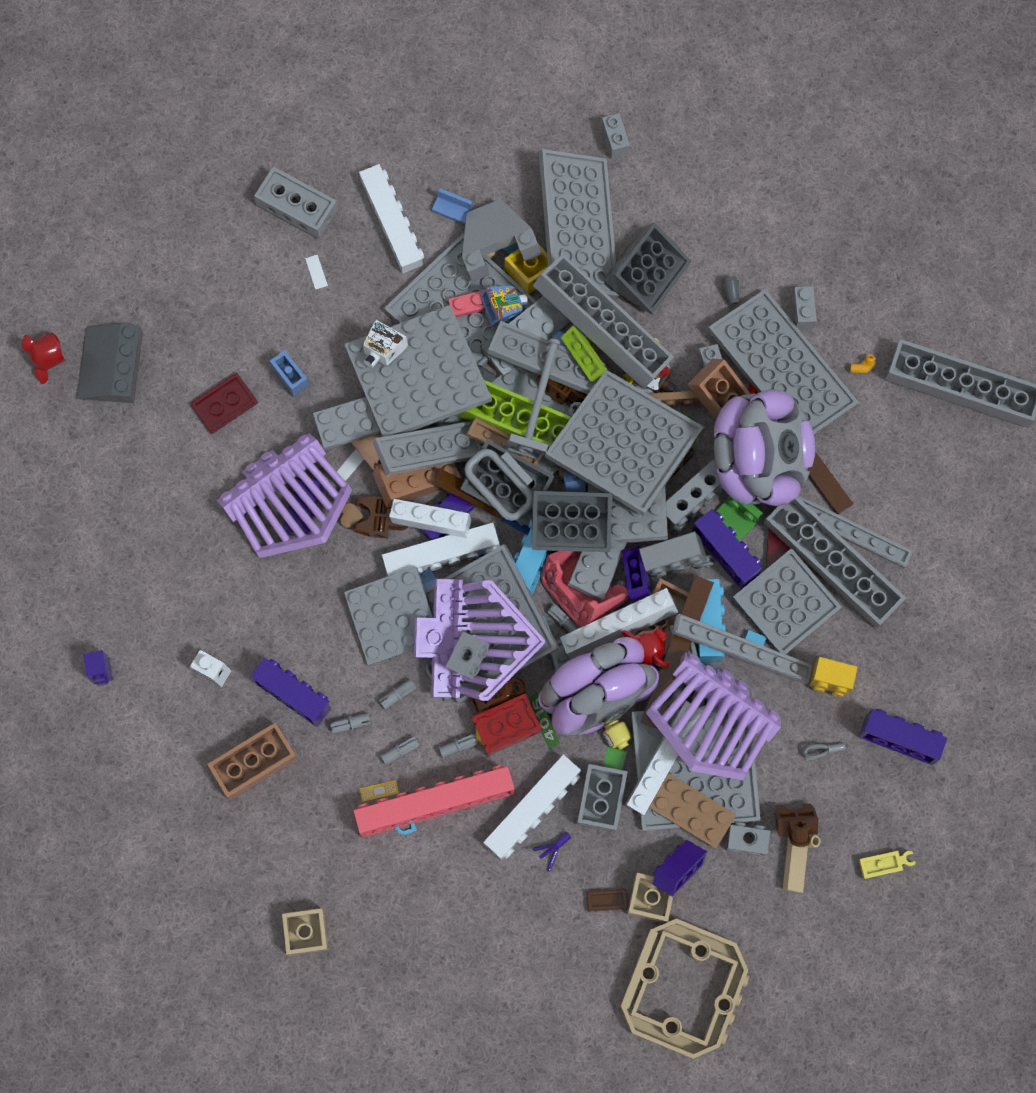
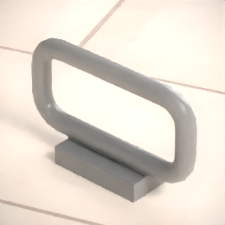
[465,449,533,521]

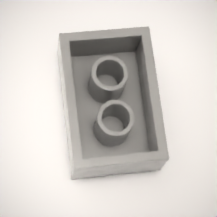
[639,532,707,578]
[577,764,628,833]

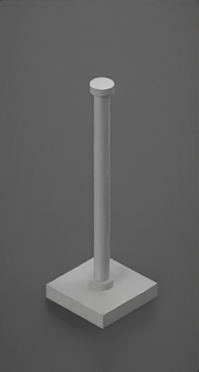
[504,339,560,461]

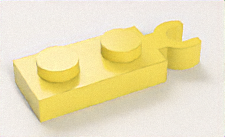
[859,851,916,879]

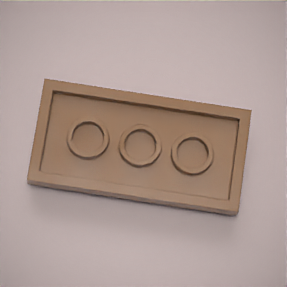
[649,773,736,849]

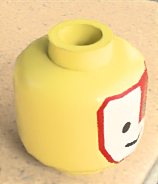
[603,720,632,750]

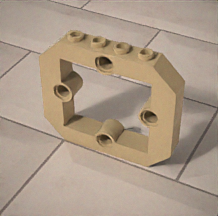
[620,919,750,1059]

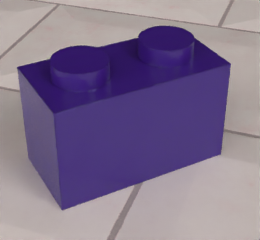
[83,650,113,686]

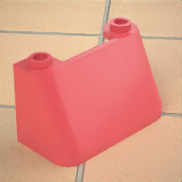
[541,551,629,628]

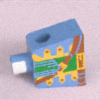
[480,286,528,327]

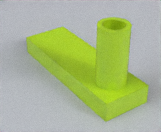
[561,325,607,382]

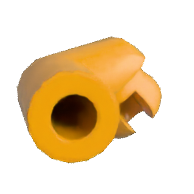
[850,354,876,374]

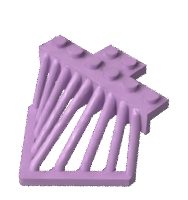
[216,433,352,558]
[414,579,545,701]
[646,652,781,780]

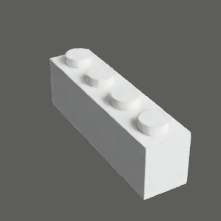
[389,499,471,538]

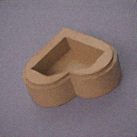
[341,503,364,529]

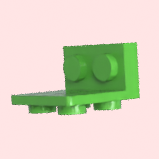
[715,495,763,541]

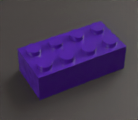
[692,509,762,589]
[250,658,331,728]
[858,709,947,765]

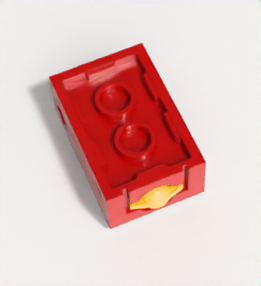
[471,694,542,756]

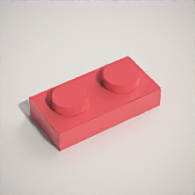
[448,290,485,318]

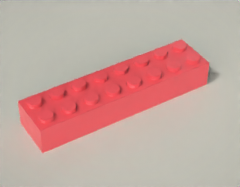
[354,765,515,838]

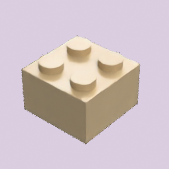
[627,873,673,923]
[282,908,329,956]

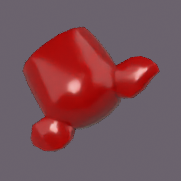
[21,332,65,384]
[621,627,669,667]

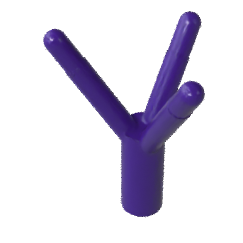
[533,832,571,872]

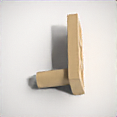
[782,835,821,893]

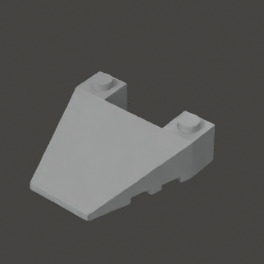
[462,199,542,282]

